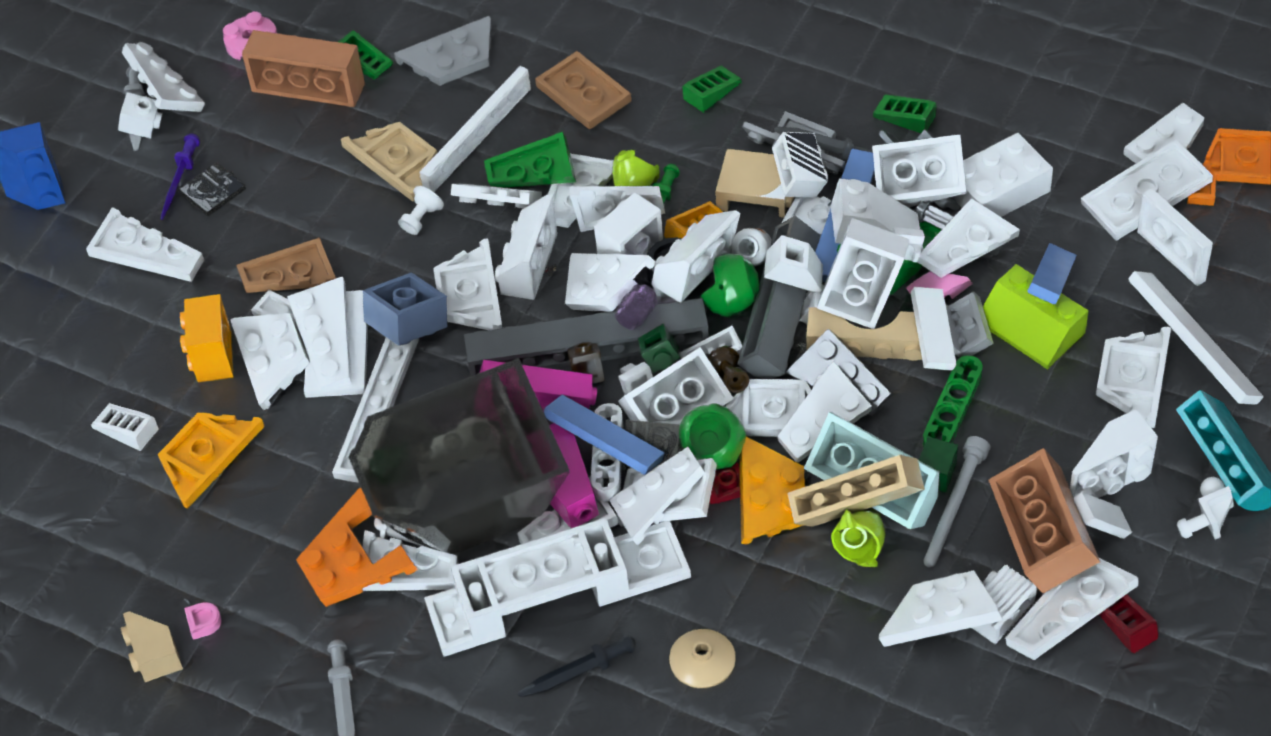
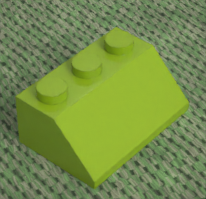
[983,264,1088,369]

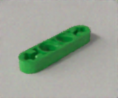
[922,355,983,448]

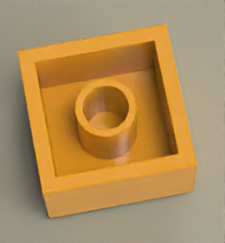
[180,294,233,382]

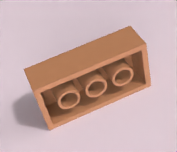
[242,30,365,107]
[989,448,1100,593]

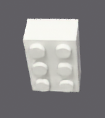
[952,133,1053,217]
[817,218,910,329]

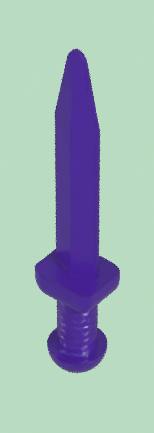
[161,133,200,220]

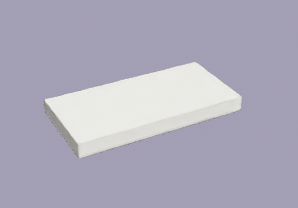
[1081,139,1213,241]
[304,290,368,398]

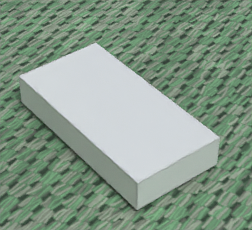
[1073,492,1132,539]

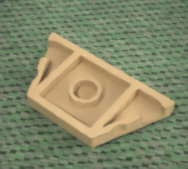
[341,122,437,202]

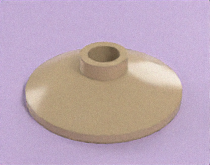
[669,629,736,688]

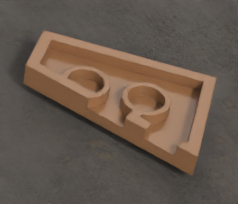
[236,238,336,293]

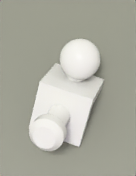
[1177,477,1234,540]

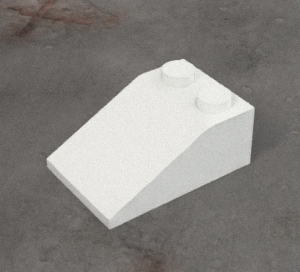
[872,135,966,207]
[831,178,923,252]

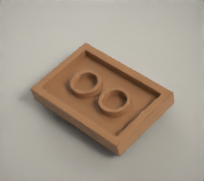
[535,51,632,130]

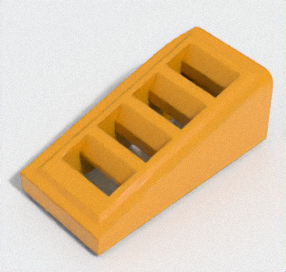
[664,201,723,238]

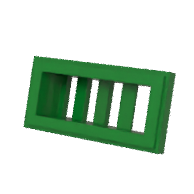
[338,30,393,80]
[682,65,742,112]
[873,95,937,133]

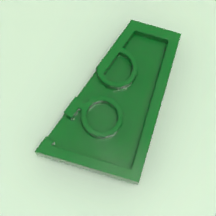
[484,132,576,188]

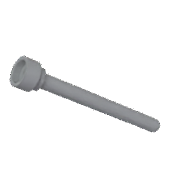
[924,436,991,567]

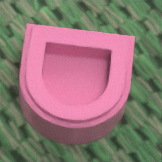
[184,602,222,640]

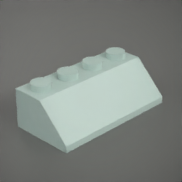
[804,412,939,529]

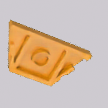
[158,412,265,509]
[739,436,805,545]

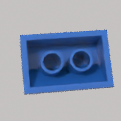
[0,122,66,210]

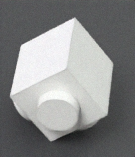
[118,93,163,138]

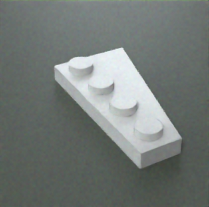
[122,42,205,112]
[287,276,351,394]

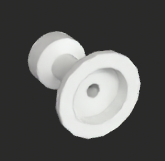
[398,186,444,235]

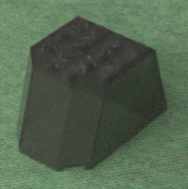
[349,358,570,555]

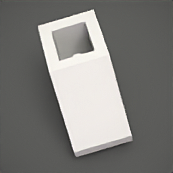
[764,235,823,293]

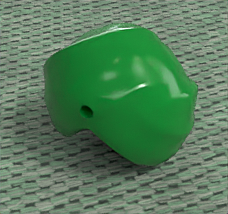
[700,253,759,317]
[679,403,746,469]

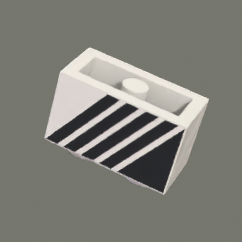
[772,132,828,198]

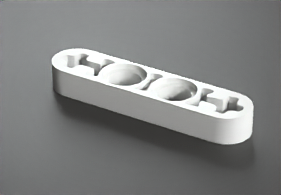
[591,403,623,502]

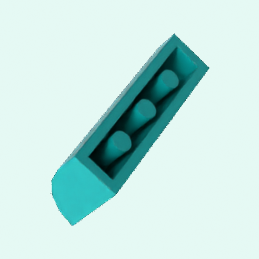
[1176,390,1271,511]

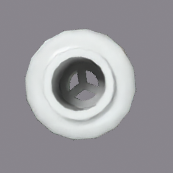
[731,228,772,266]

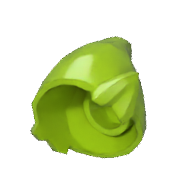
[612,150,660,186]
[831,508,885,567]

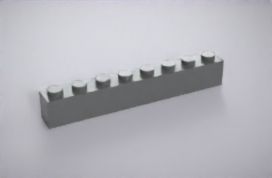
[464,298,709,381]

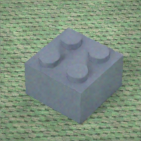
[363,272,447,346]

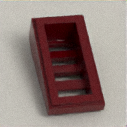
[1099,594,1159,653]

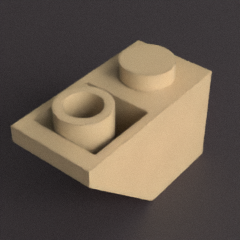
[121,611,183,682]

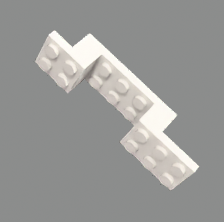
[424,518,691,657]

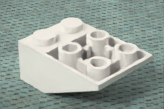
[1070,409,1158,498]

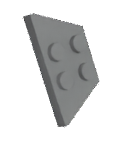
[394,16,492,86]

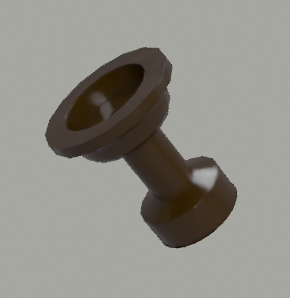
[707,346,749,393]

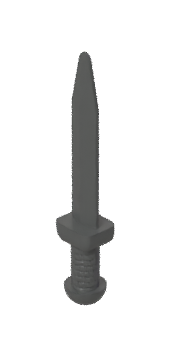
[774,126,873,161]

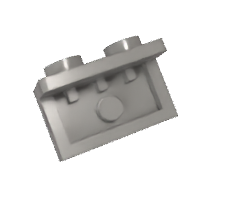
[945,291,994,358]

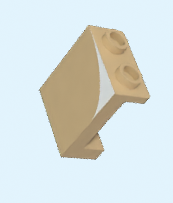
[715,149,794,218]

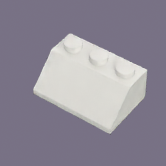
[495,195,558,300]
[651,210,740,303]
[618,347,734,449]

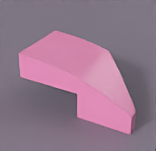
[906,271,972,299]

